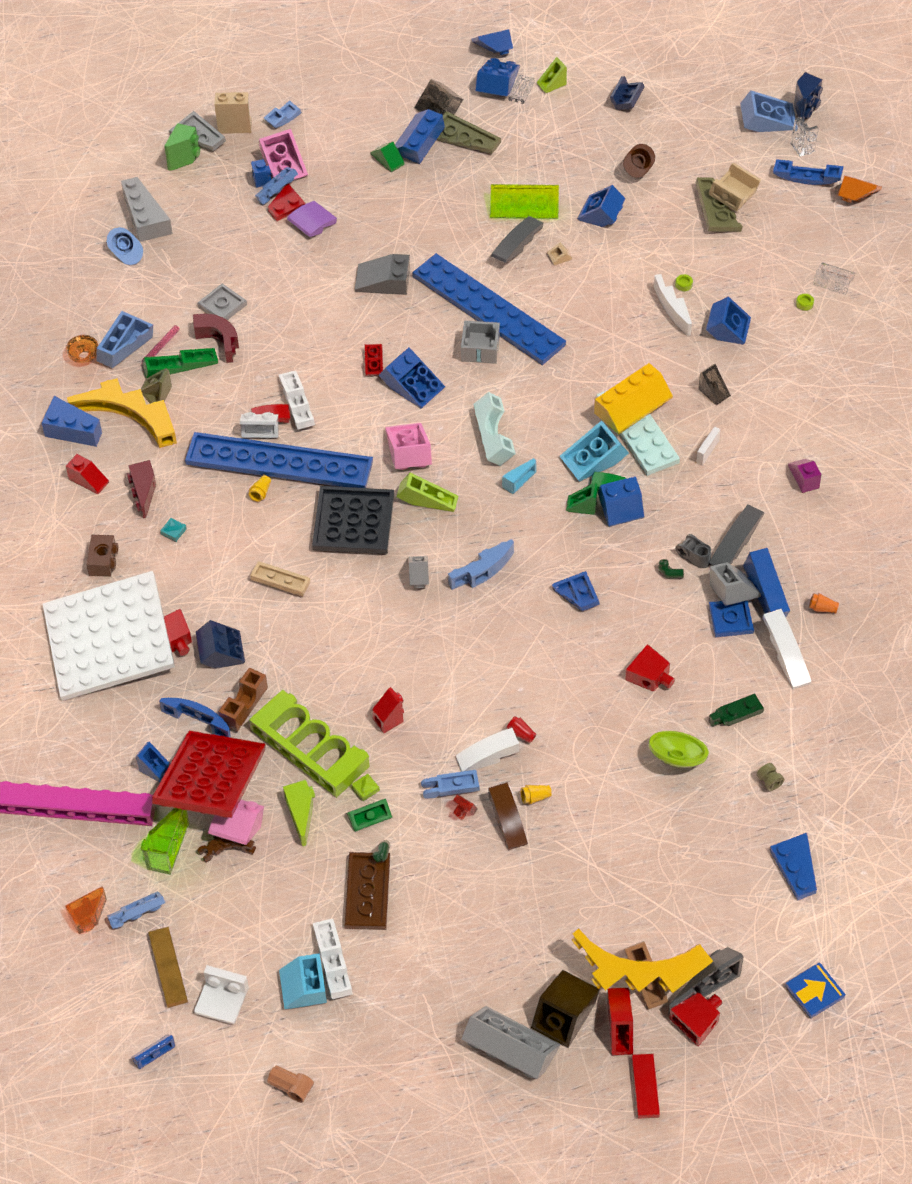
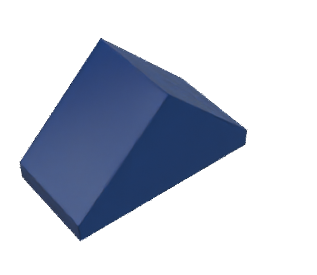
[136,741,171,782]

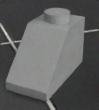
[409,556,429,588]

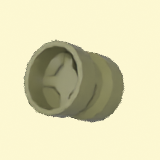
[756,763,785,791]

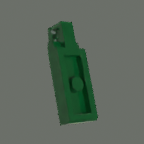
[709,693,764,727]

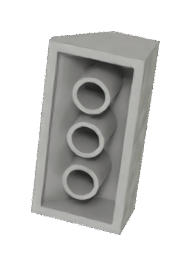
[462,1006,561,1079]

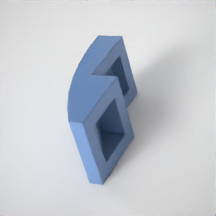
[264,100,302,128]

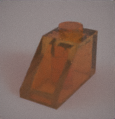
[65,886,107,934]

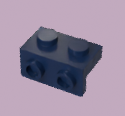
[610,76,645,110]

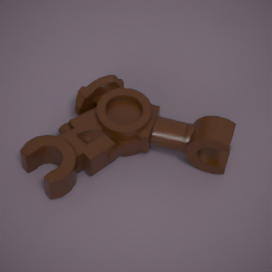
[197,835,256,863]

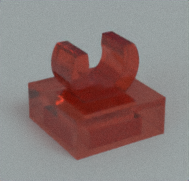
[453,794,478,820]

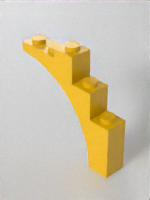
[67,378,177,448]
[571,928,713,993]

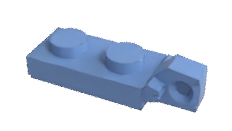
[255,167,298,204]
[107,891,165,929]

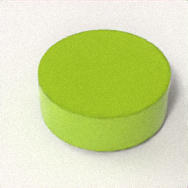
[675,274,693,292]
[796,293,814,311]

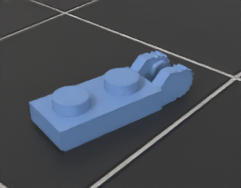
[421,770,480,799]

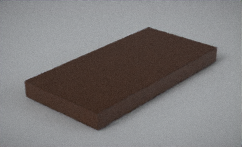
[344,852,390,930]

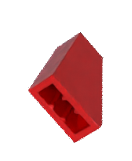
[607,987,633,1055]

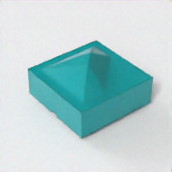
[160,518,187,542]

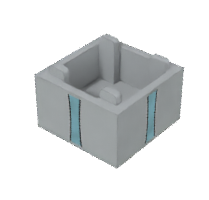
[461,321,500,364]

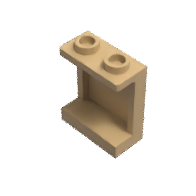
[214,92,252,134]
[709,163,761,212]

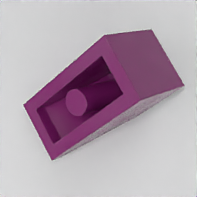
[788,459,822,493]

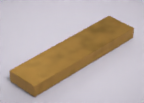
[148,926,188,1008]

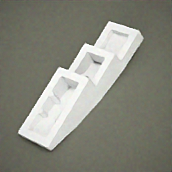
[654,274,692,336]
[279,371,315,430]
[763,609,811,689]
[313,919,353,999]

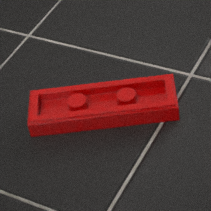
[632,1053,660,1119]

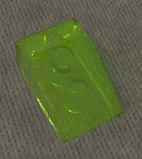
[141,808,190,875]

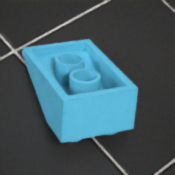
[560,420,629,482]

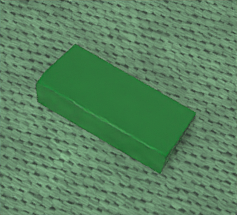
[346,798,393,832]

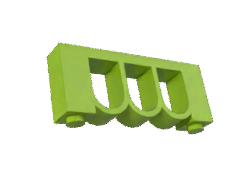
[249,689,370,798]

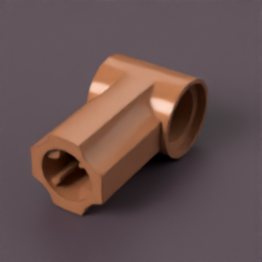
[267,1065,314,1103]

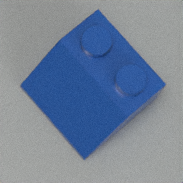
[577,185,626,227]
[706,296,751,345]
[598,476,645,527]

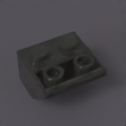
[414,79,464,115]

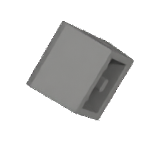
[710,562,761,606]

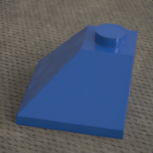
[471,29,513,55]

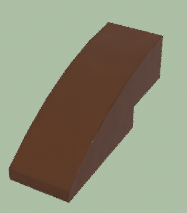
[488,782,528,851]

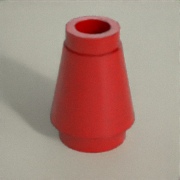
[506,716,537,743]

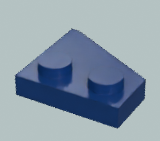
[552,571,600,611]

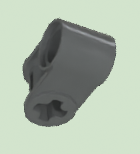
[675,534,711,568]

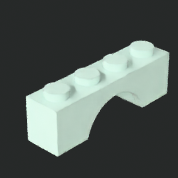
[473,392,516,466]

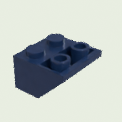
[794,72,823,124]
[196,620,245,669]

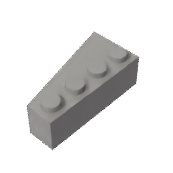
[121,177,173,242]

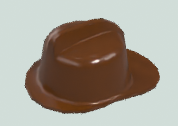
[623,143,656,178]

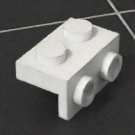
[240,412,279,438]

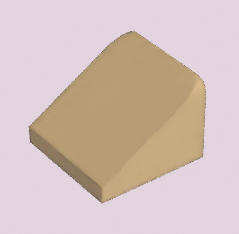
[547,242,573,265]

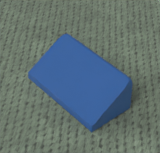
[131,1034,175,1069]

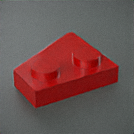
[268,184,306,221]

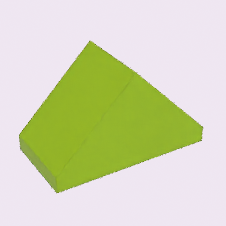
[536,57,567,93]

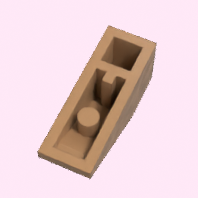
[624,941,669,1009]

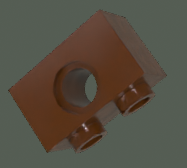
[86,534,119,577]

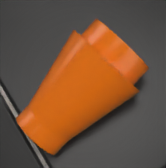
[809,593,839,614]

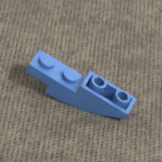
[448,539,514,590]

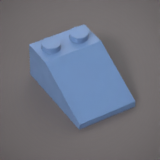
[740,90,797,132]

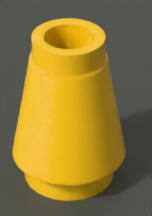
[249,475,271,502]
[520,785,552,805]

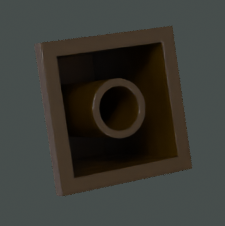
[531,969,600,1048]

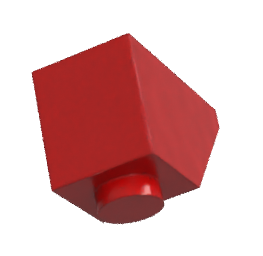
[66,454,109,495]

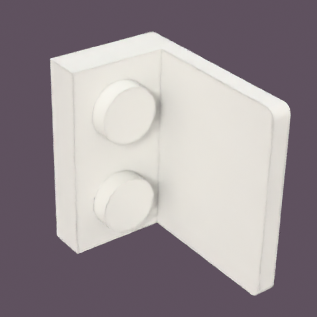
[194,965,249,1025]

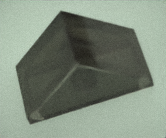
[698,364,731,405]

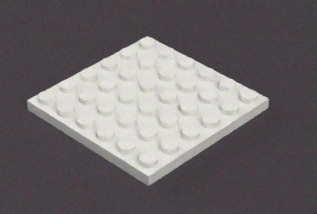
[43,571,175,701]

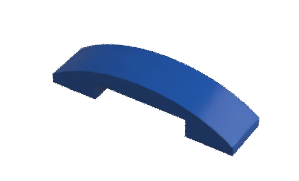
[773,159,844,185]
[159,698,231,737]

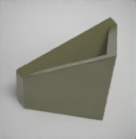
[141,368,172,404]

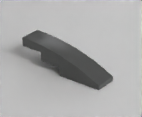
[491,216,544,263]
[709,504,764,566]

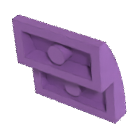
[287,201,337,237]

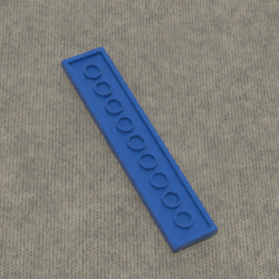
[412,253,566,366]
[185,432,373,488]

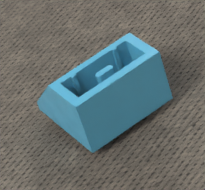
[279,953,327,1009]

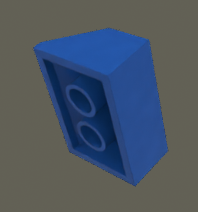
[395,109,445,164]

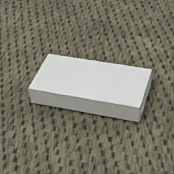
[696,427,721,466]

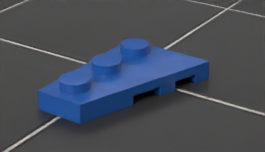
[770,832,817,901]

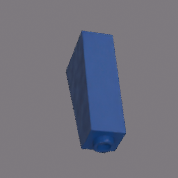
[743,548,790,617]

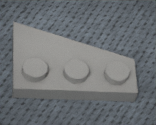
[169,111,226,151]

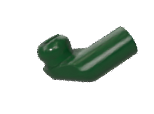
[658,559,684,578]
[373,840,390,863]

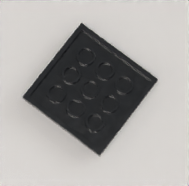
[312,486,394,554]

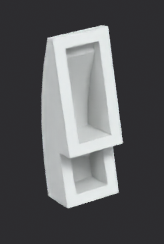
[456,728,519,771]

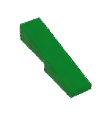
[142,348,218,378]

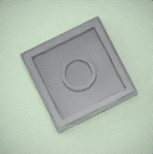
[197,283,247,320]

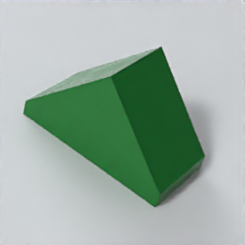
[370,141,404,173]
[566,482,598,515]

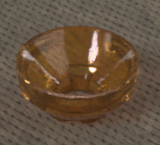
[66,335,99,363]

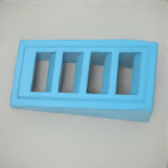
[502,458,537,494]

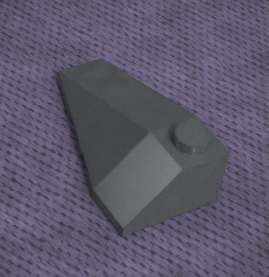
[668,947,744,1016]

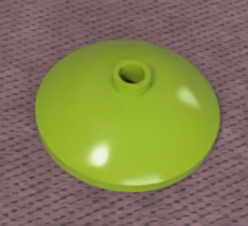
[649,731,709,768]

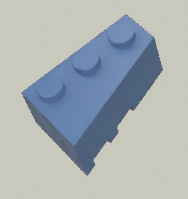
[96,311,153,368]

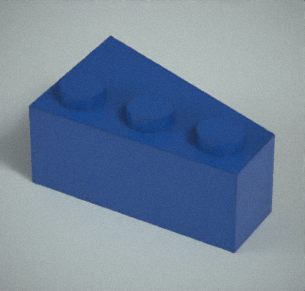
[42,396,102,447]

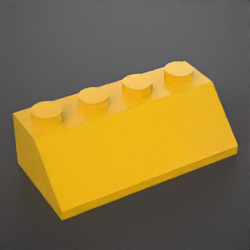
[594,363,673,435]

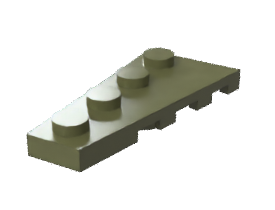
[437,111,501,154]
[695,177,743,232]

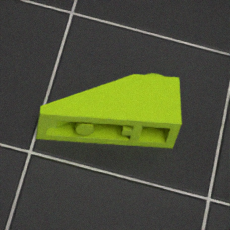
[396,472,459,512]
[283,780,315,847]

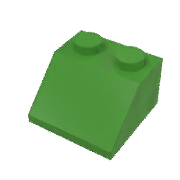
[164,123,200,171]

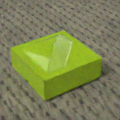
[352,774,380,801]

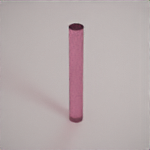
[142,325,180,362]

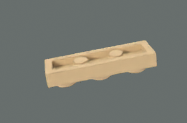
[250,561,311,597]

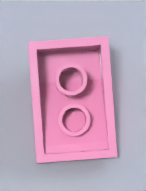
[259,129,308,180]
[385,423,432,470]

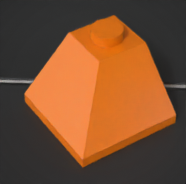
[838,175,882,203]

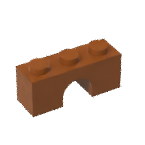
[218,667,268,732]

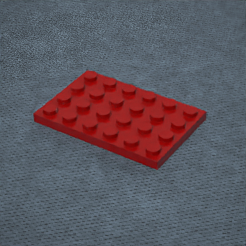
[152,730,266,818]

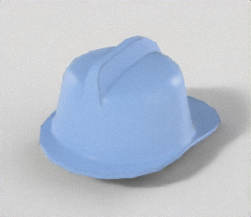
[106,227,143,265]

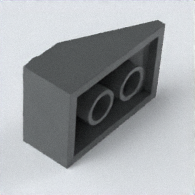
[355,254,410,295]

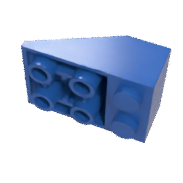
[475,58,520,96]
[379,347,446,409]

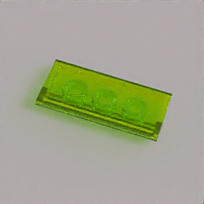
[490,184,559,219]

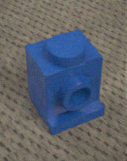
[251,159,271,188]

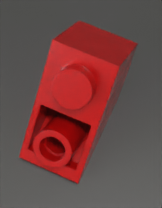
[372,687,404,733]

